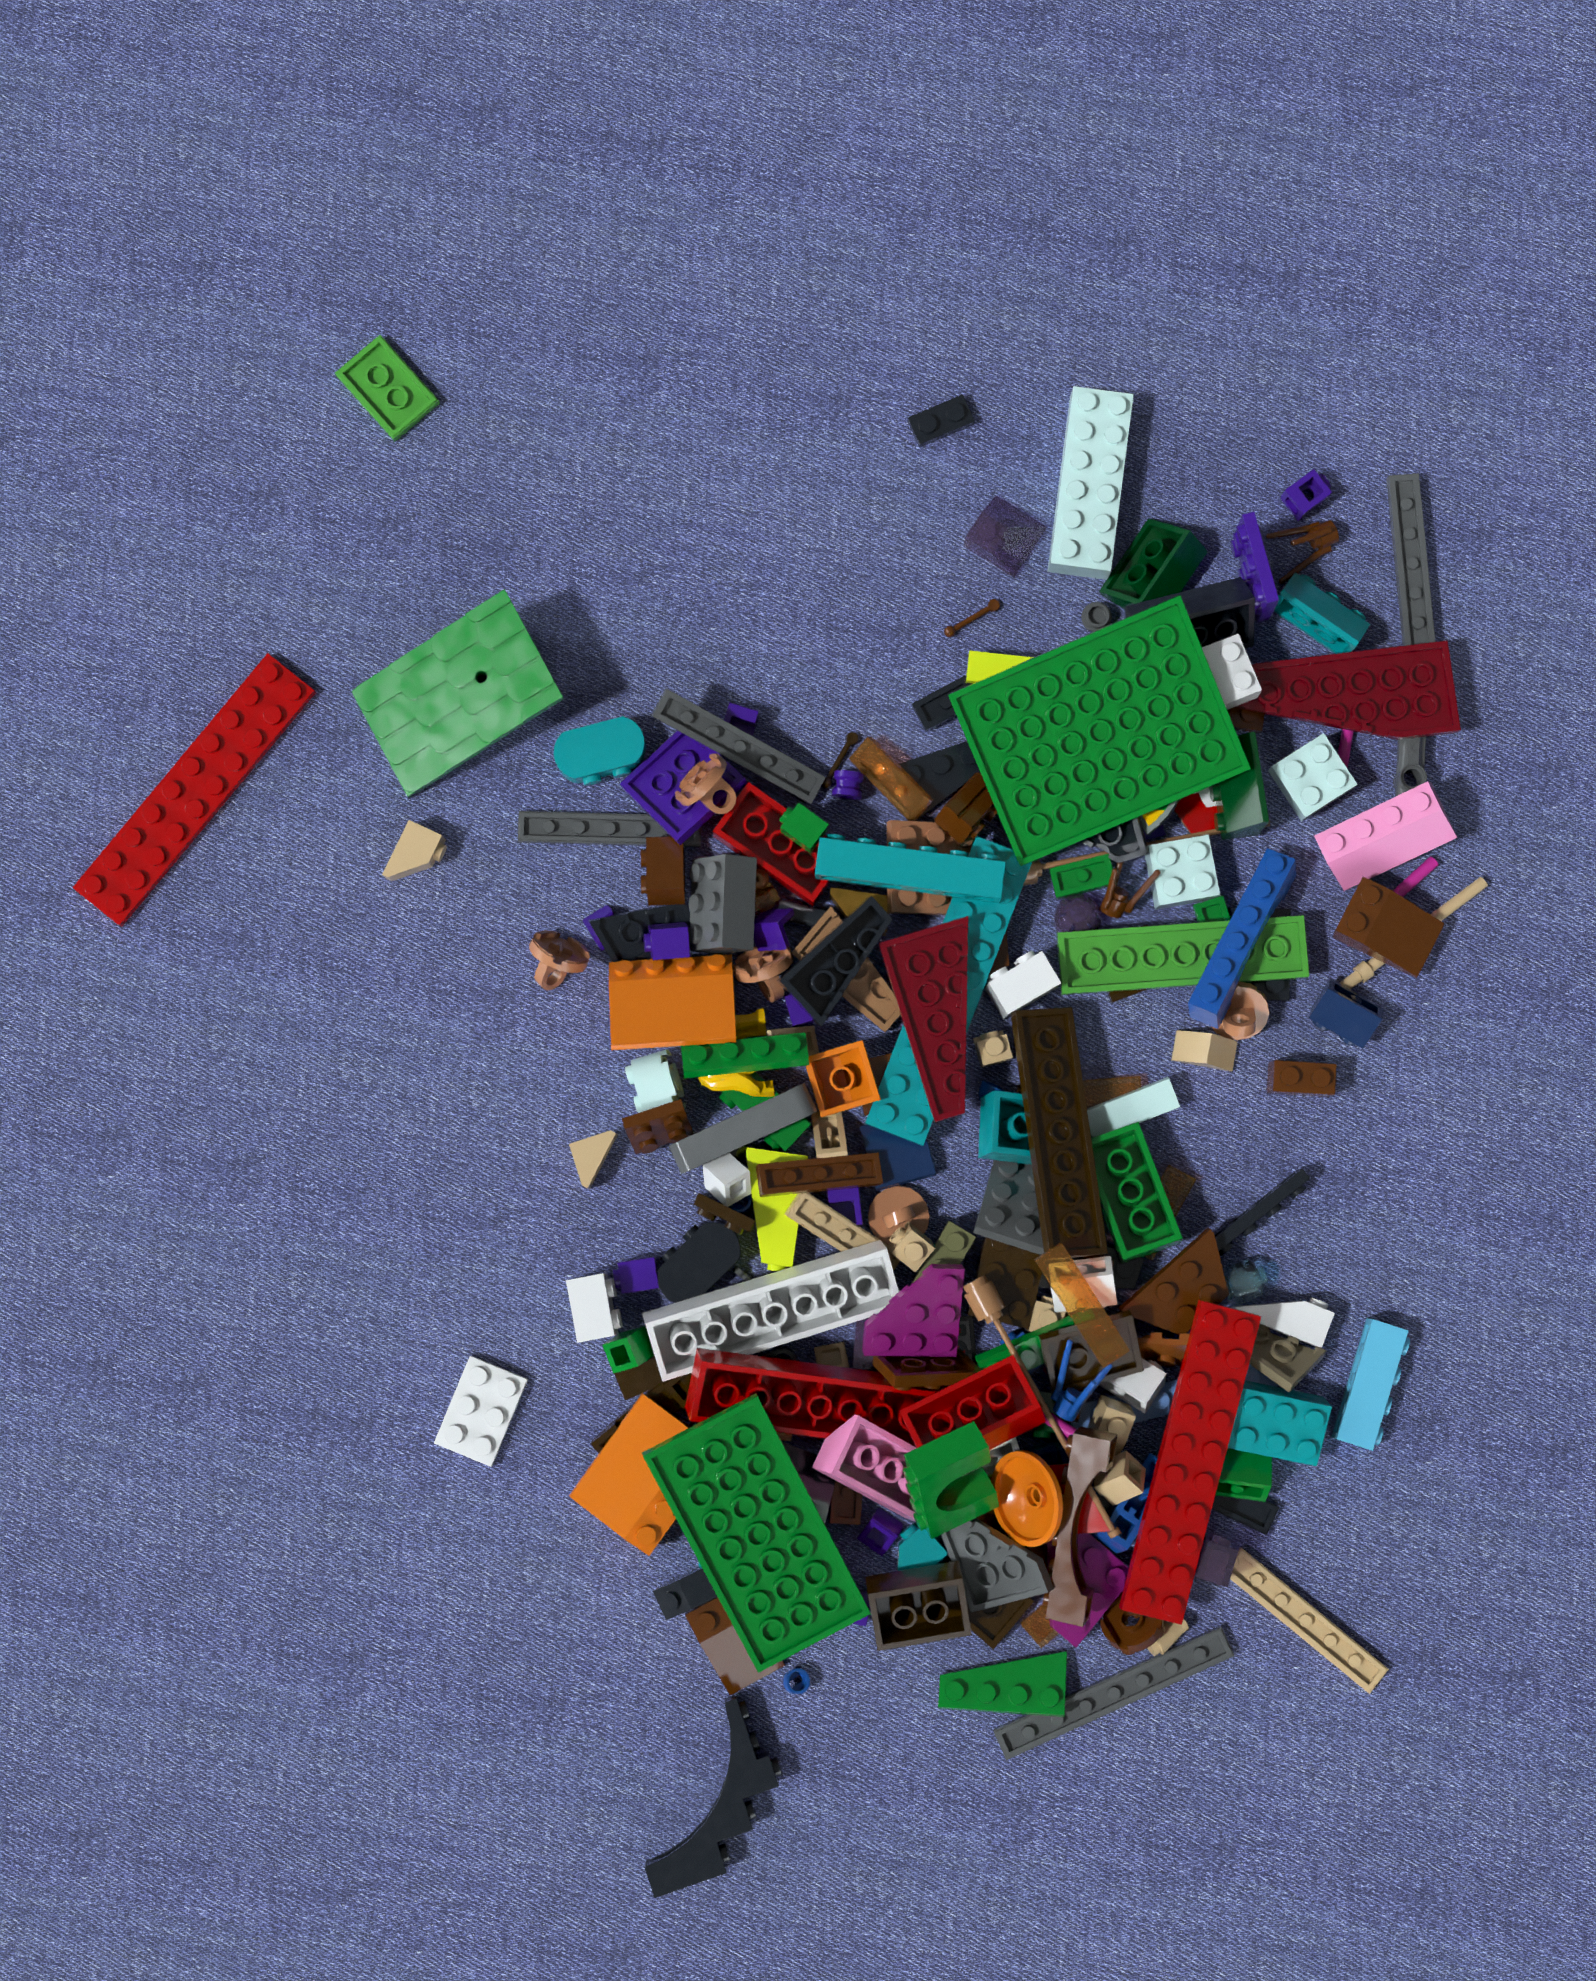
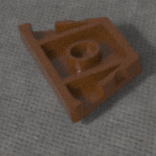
[1119,1228,1229,1335]

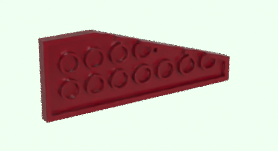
[1234,640,1461,740]

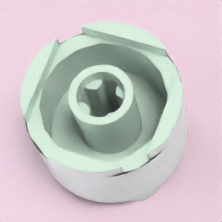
[625,1049,686,1113]

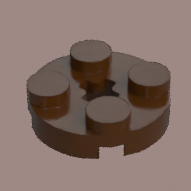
[1100,1591,1165,1655]

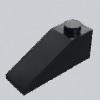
[653,1567,717,1620]

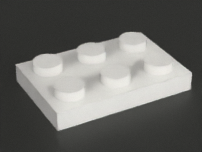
[434,1356,528,1467]

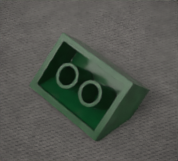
[1099,518,1208,610]
[1209,732,1269,840]

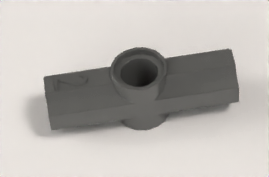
[1393,737,1427,797]

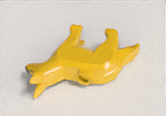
[698,1008,775,1097]

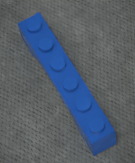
[1188,848,1296,1029]

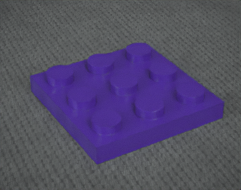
[1230,512,1279,623]
[620,731,747,845]

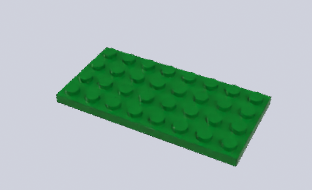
[642,1393,871,1673]

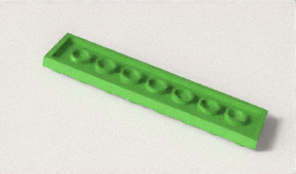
[1057,915,1309,995]

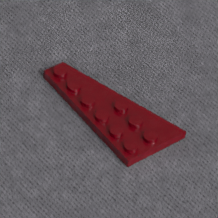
[879,916,968,1123]

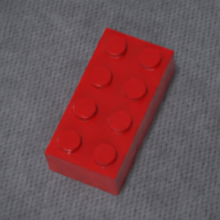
[712,782,831,907]
[899,1355,1046,1450]

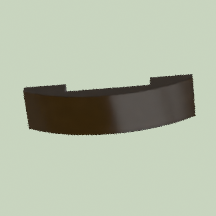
[590,1373,692,1454]

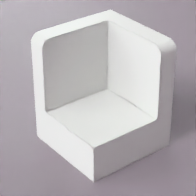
[702,1153,752,1207]

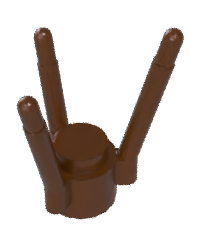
[1266,520,1339,584]
[1100,862,1161,918]

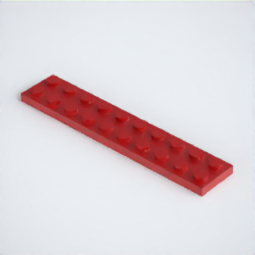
[72,653,316,927]
[1119,1300,1261,1625]

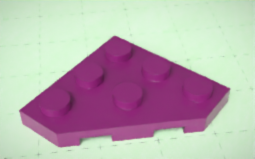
[862,1264,965,1357]
[1044,1533,1129,1648]

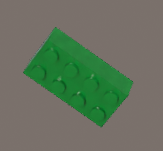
[1091,1122,1183,1264]

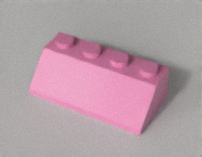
[1314,781,1458,891]
[812,1415,916,1522]

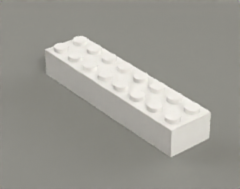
[642,1240,899,1382]

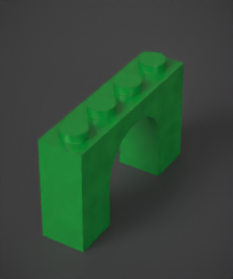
[902,1421,999,1539]

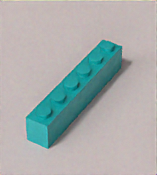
[815,834,1006,903]

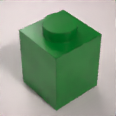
[779,803,829,853]
[602,1326,654,1374]

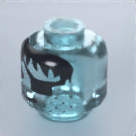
[1223,1259,1268,1305]

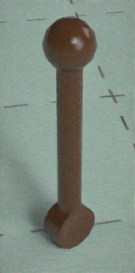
[944,599,1000,637]

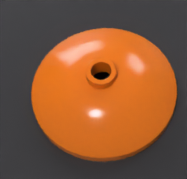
[991,1450,1063,1547]

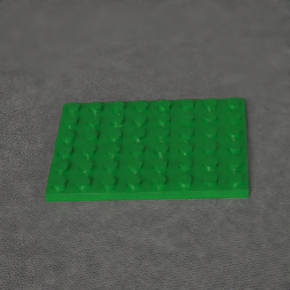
[948,595,1251,866]

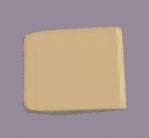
[814,1342,849,1368]

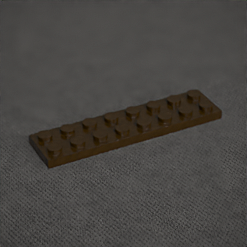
[1011,1007,1108,1260]

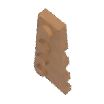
[792,906,900,1032]

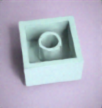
[1268,733,1358,822]
[1145,835,1220,910]

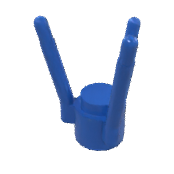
[1051,1339,1113,1421]

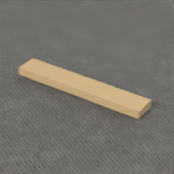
[1221,1547,1389,1694]

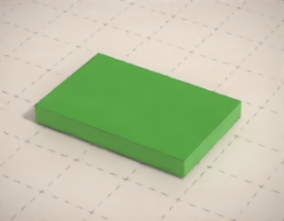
[335,335,440,442]

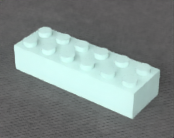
[1047,386,1134,580]

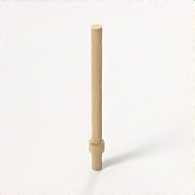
[1339,877,1488,989]

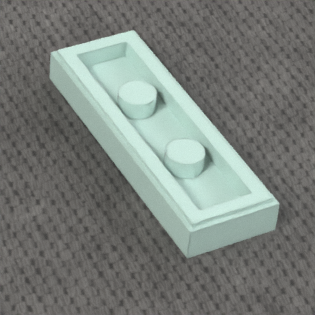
[1087,1077,1180,1138]

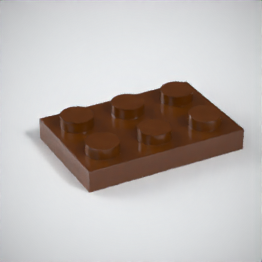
[872,1349,981,1391]

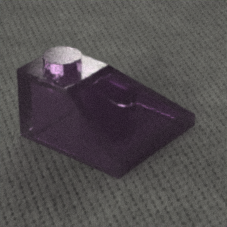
[964,495,1047,578]

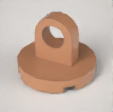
[675,753,736,814]
[529,930,590,991]
[733,947,793,1003]
[1212,982,1269,1040]
[868,1186,930,1245]

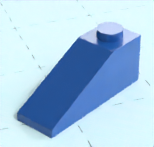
[1092,1453,1157,1553]

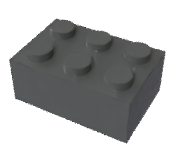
[688,854,757,954]

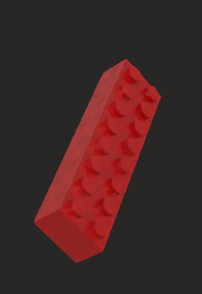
[685,1348,944,1447]

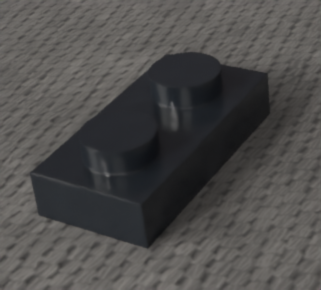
[907,394,975,448]
[911,675,971,732]

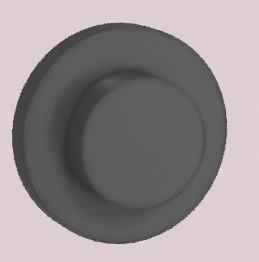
[1081,602,1112,632]

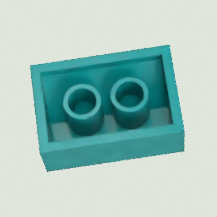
[1274,572,1371,654]

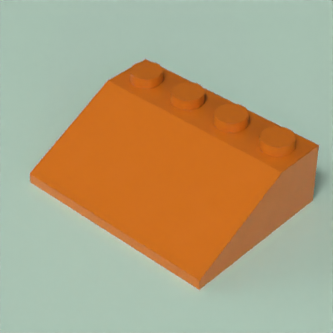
[609,954,737,1050]
[569,1393,691,1556]

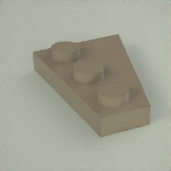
[1249,1324,1327,1392]

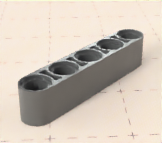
[668,1083,817,1174]

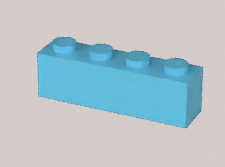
[1331,1318,1410,1451]

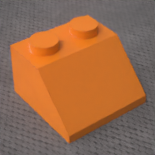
[806,1040,881,1118]

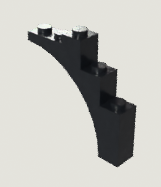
[644,1694,783,1898]

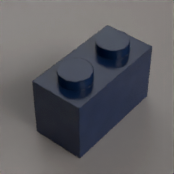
[1309,978,1384,1049]

